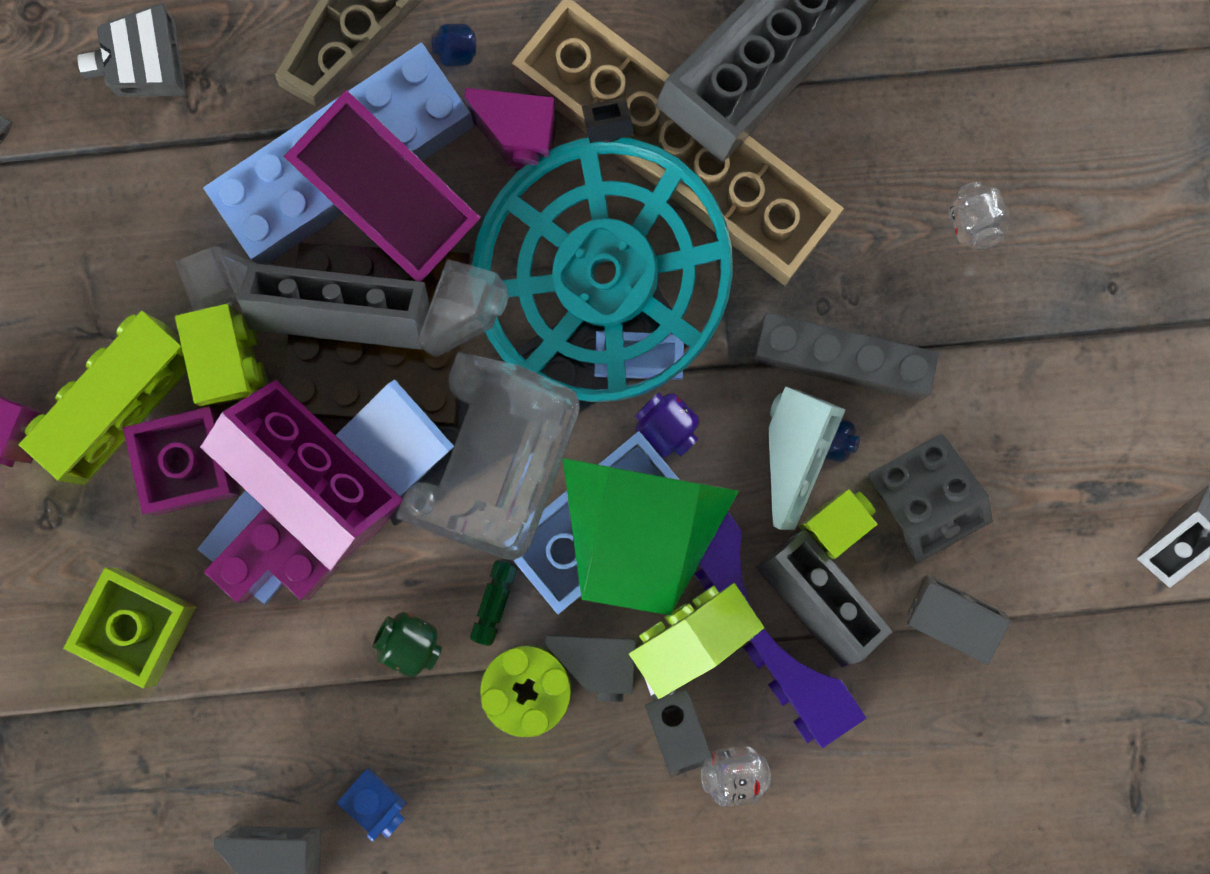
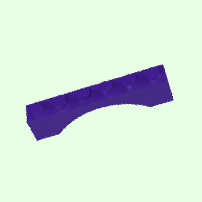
[694,511,867,748]

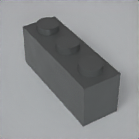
[756,529,893,668]

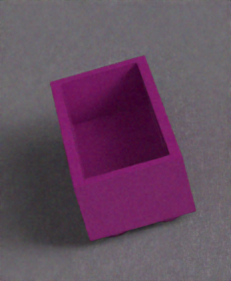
[283,89,481,282]

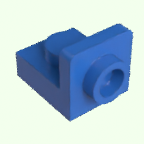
[337,768,407,842]

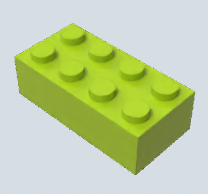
[18,310,187,485]

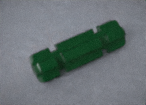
[470,560,517,646]

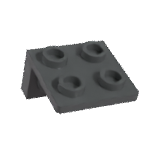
[868,434,993,564]

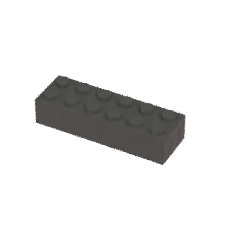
[655,0,879,163]

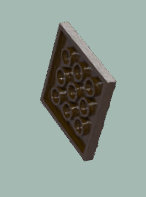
[282,243,472,427]

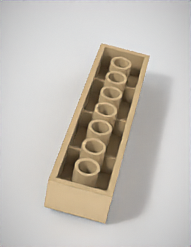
[512,0,844,286]

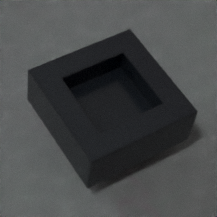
[582,97,634,143]

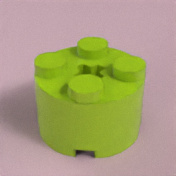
[480,645,571,737]

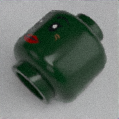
[372,612,442,677]

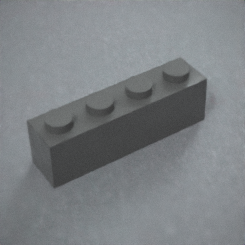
[238,263,431,350]
[752,313,939,401]

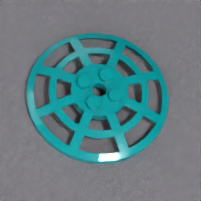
[472,137,733,402]

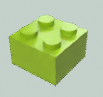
[175,303,268,410]
[63,567,197,689]
[629,583,764,699]

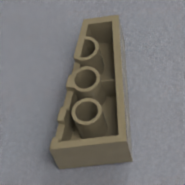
[275,0,423,107]

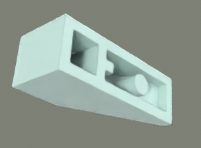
[768,386,845,530]

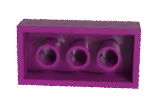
[200,380,404,571]

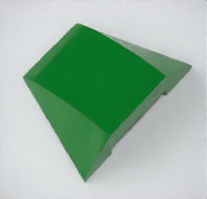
[562,458,739,616]

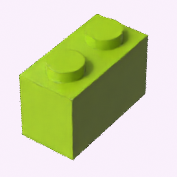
[797,489,878,559]

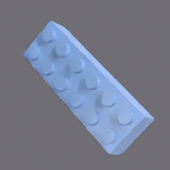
[203,42,474,265]

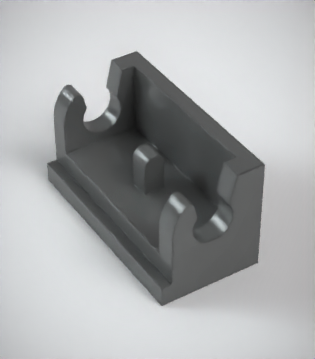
[907,574,1011,665]

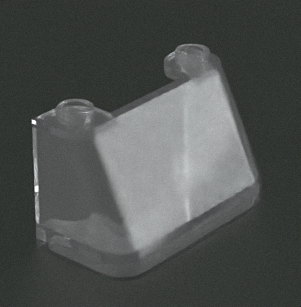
[396,352,580,560]

